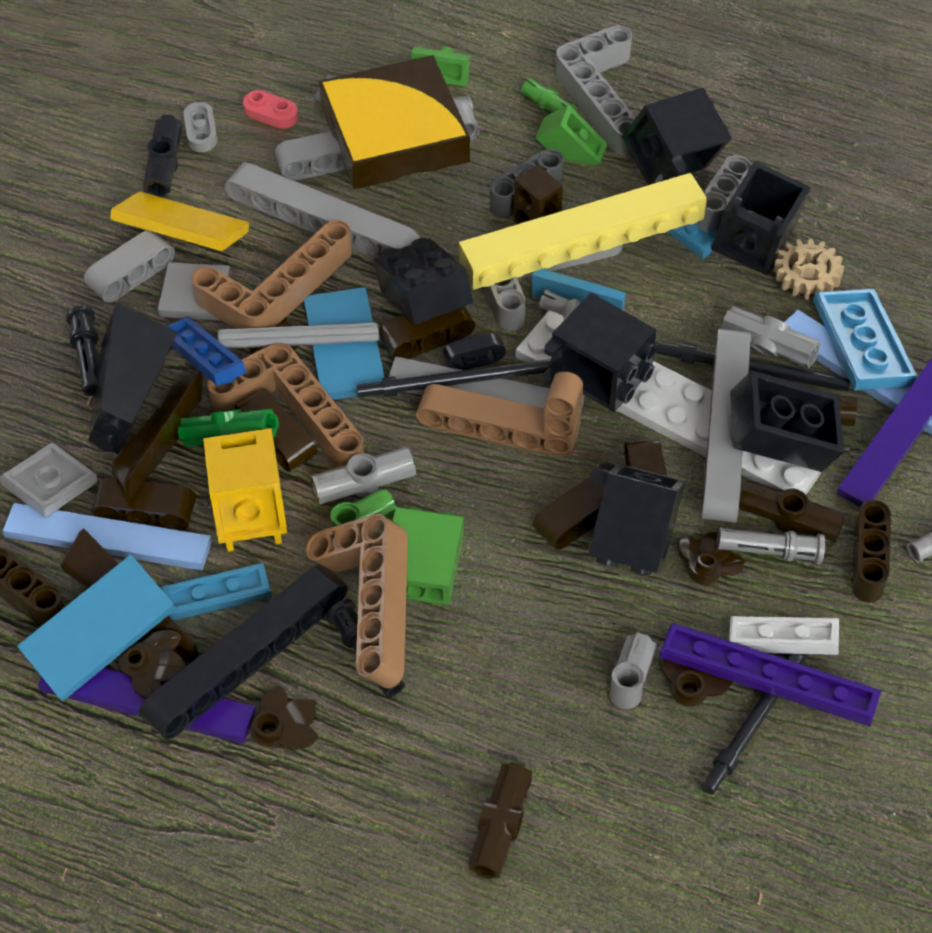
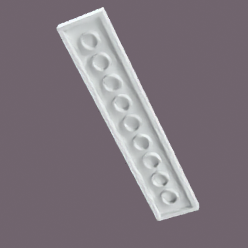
[515,310,822,494]

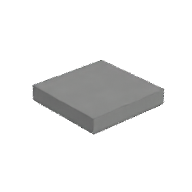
[158,262,231,321]
[0,442,97,518]

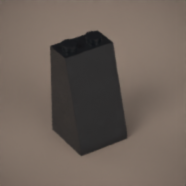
[88,304,177,455]

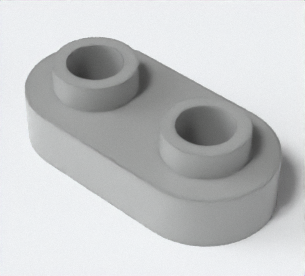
[183,102,217,152]

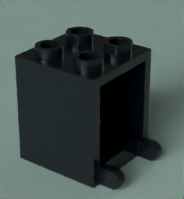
[621,87,732,185]
[711,161,811,276]
[543,293,657,412]
[588,462,685,575]

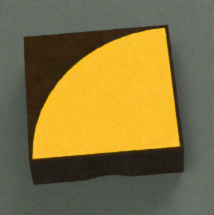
[319,55,470,190]

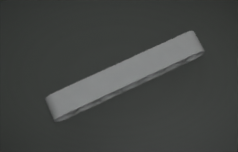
[274,103,480,181]
[224,162,420,258]
[701,329,751,523]

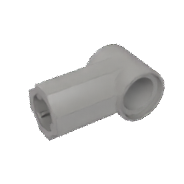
[609,633,657,709]

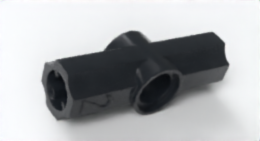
[143,115,182,198]

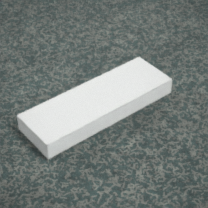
[729,616,839,655]

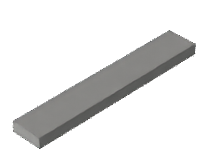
[388,356,584,411]

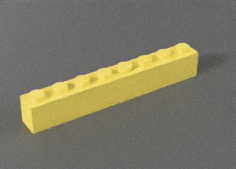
[459,173,707,290]

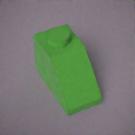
[535,104,607,166]

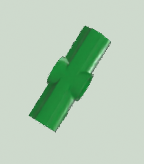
[178,408,279,447]

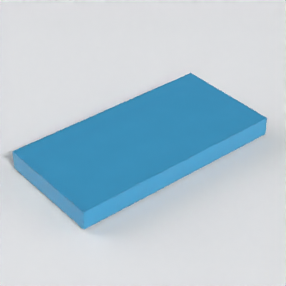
[304,287,385,400]
[813,289,918,390]
[17,554,177,702]

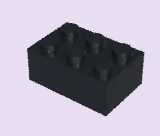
[373,238,473,325]
[730,370,844,472]

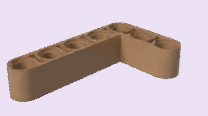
[191,220,352,329]
[207,343,364,467]
[415,372,583,457]
[306,514,408,688]

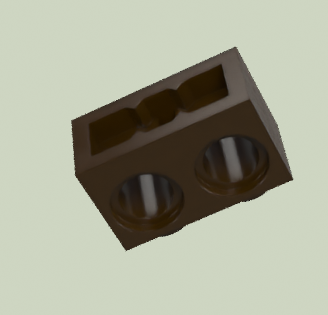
[514,165,563,224]

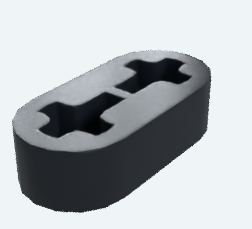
[443,333,506,370]

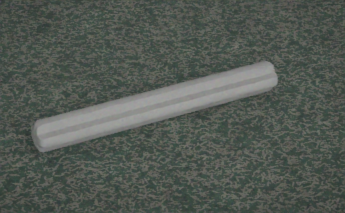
[218,323,379,349]

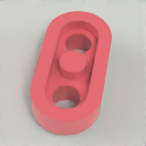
[243,90,298,129]

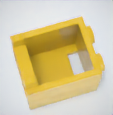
[203,428,287,552]

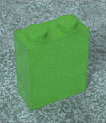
[393,507,464,605]

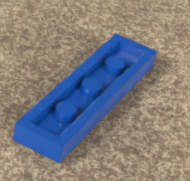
[166,317,246,386]

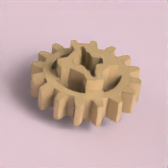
[774,239,844,300]

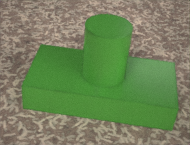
[411,46,470,87]

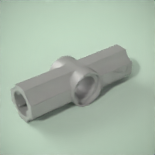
[721,306,821,369]
[310,447,416,504]

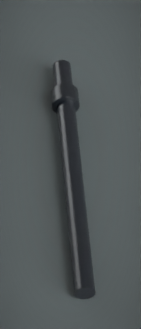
[656,341,850,392]
[356,359,551,398]
[701,654,807,795]

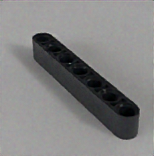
[139,565,348,740]

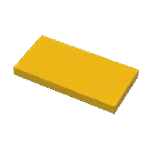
[110,191,250,251]

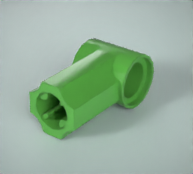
[331,489,397,527]

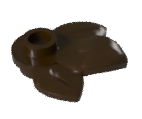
[678,532,745,585]
[119,630,186,698]
[662,659,733,706]
[250,686,318,750]

